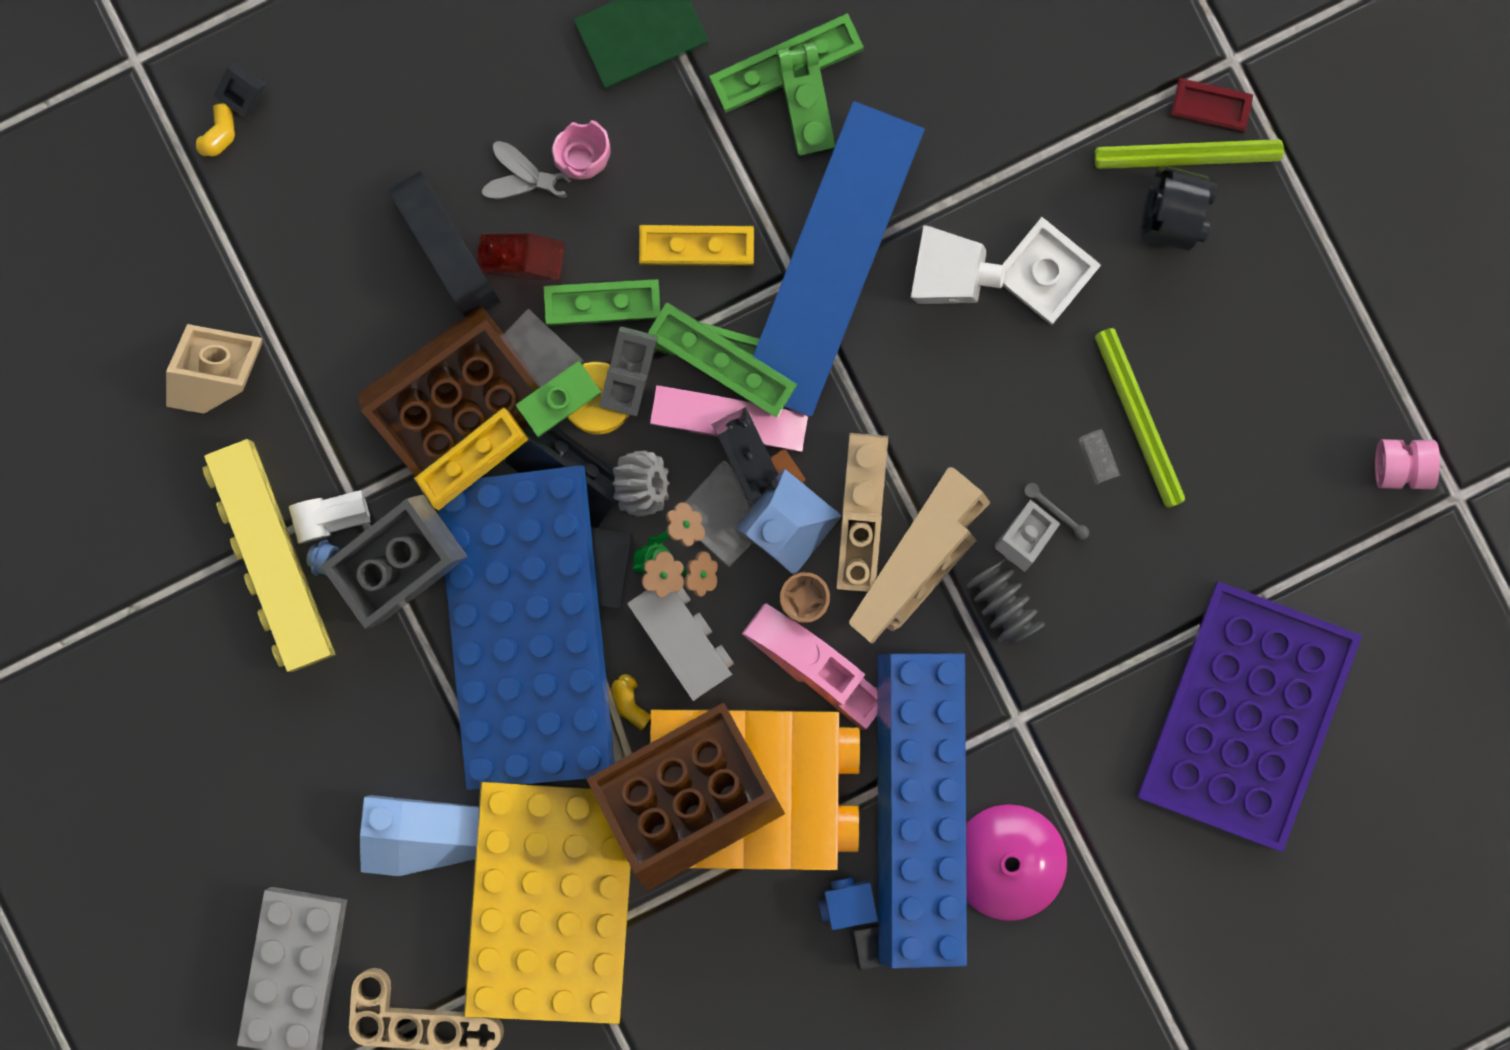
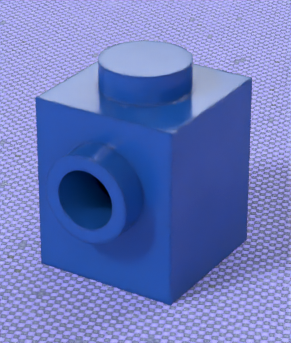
[818,877,878,930]

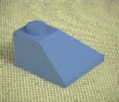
[736,468,842,575]

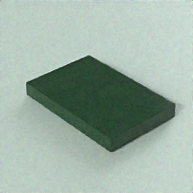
[573,0,709,90]

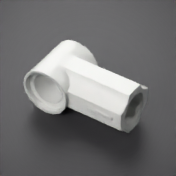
[289,490,371,544]

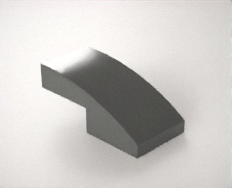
[600,326,658,416]

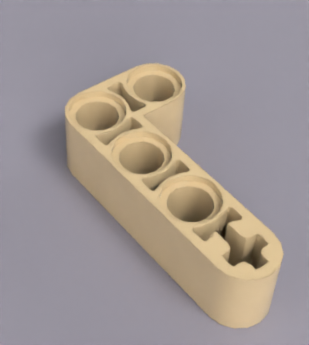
[349,968,504,1050]

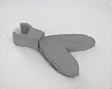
[482,141,571,200]

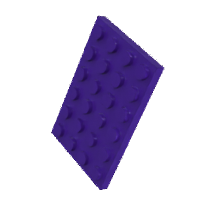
[1136,581,1362,852]

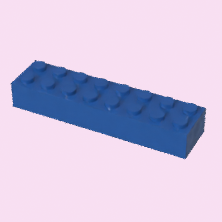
[877,654,967,968]

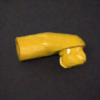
[195,104,235,157]
[611,674,651,731]

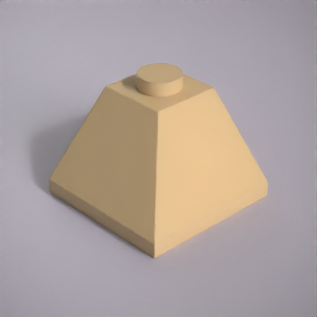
[166,324,262,414]

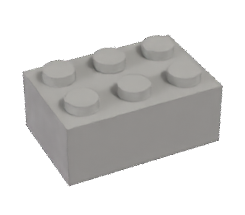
[627,587,734,701]

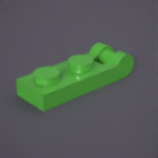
[776,42,835,156]

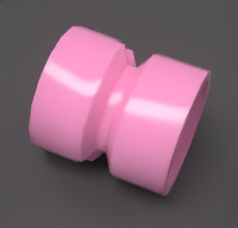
[1375,439,1440,489]

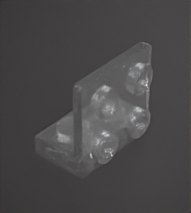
[685,461,762,568]

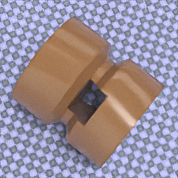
[779,572,830,623]

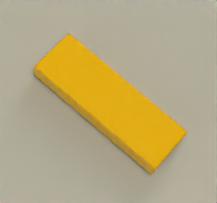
[639,225,754,266]
[414,408,528,511]

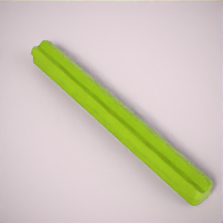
[1094,139,1284,169]
[1095,328,1185,508]

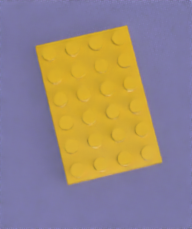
[464,782,631,1024]

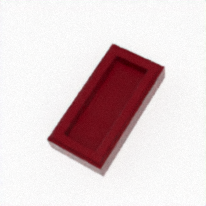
[1170,78,1254,133]

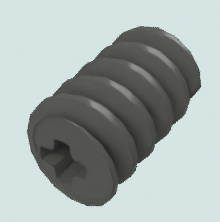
[966,559,1045,645]

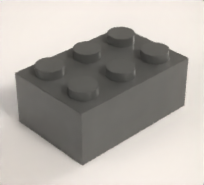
[321,494,468,629]

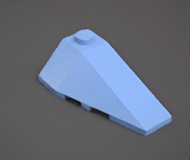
[360,795,479,876]

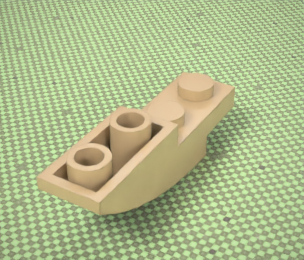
[837,433,888,592]

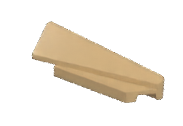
[849,467,990,643]

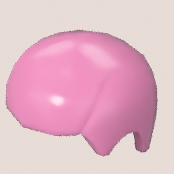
[552,120,611,180]

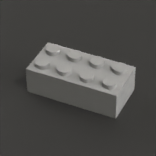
[237,887,347,1050]

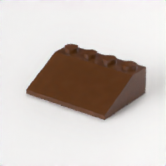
[358,305,541,476]
[586,703,785,891]

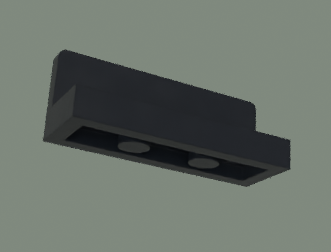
[505,425,618,528]

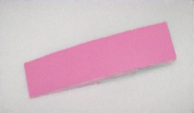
[650,385,808,452]

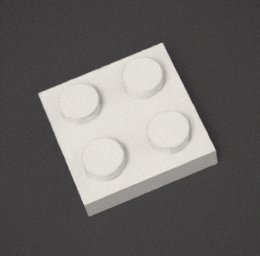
[1002,217,1101,326]

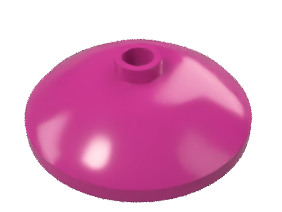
[966,804,1067,921]

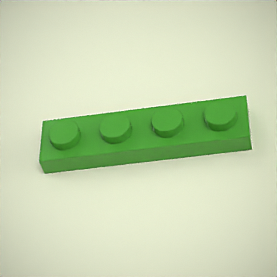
[709,13,864,113]
[648,303,798,418]

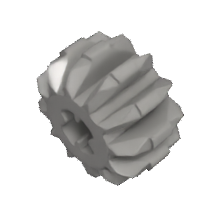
[612,451,670,517]

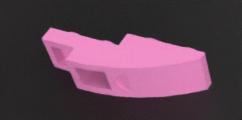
[742,604,878,730]

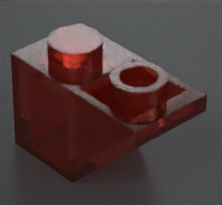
[477,233,565,280]

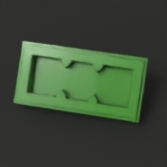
[516,361,601,437]

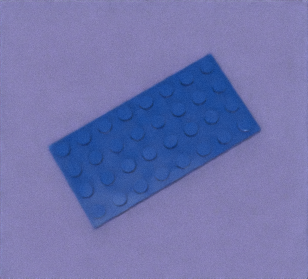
[439,465,615,790]

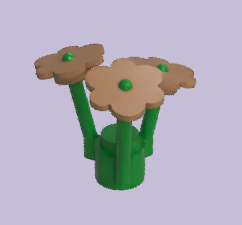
[633,502,718,597]

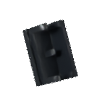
[711,407,779,502]

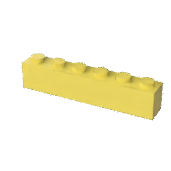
[203,439,336,672]

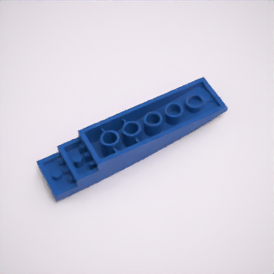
[753,101,925,418]

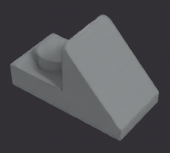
[995,500,1060,572]

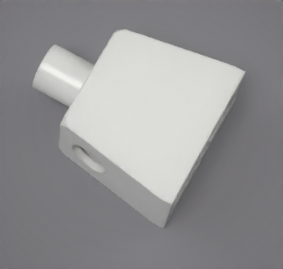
[911,226,1005,304]

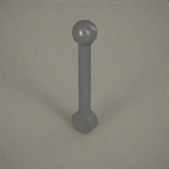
[1024,483,1089,540]

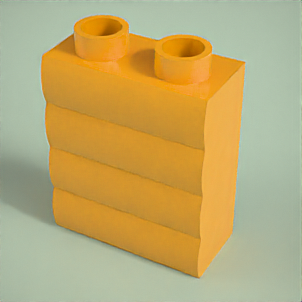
[650,709,860,870]

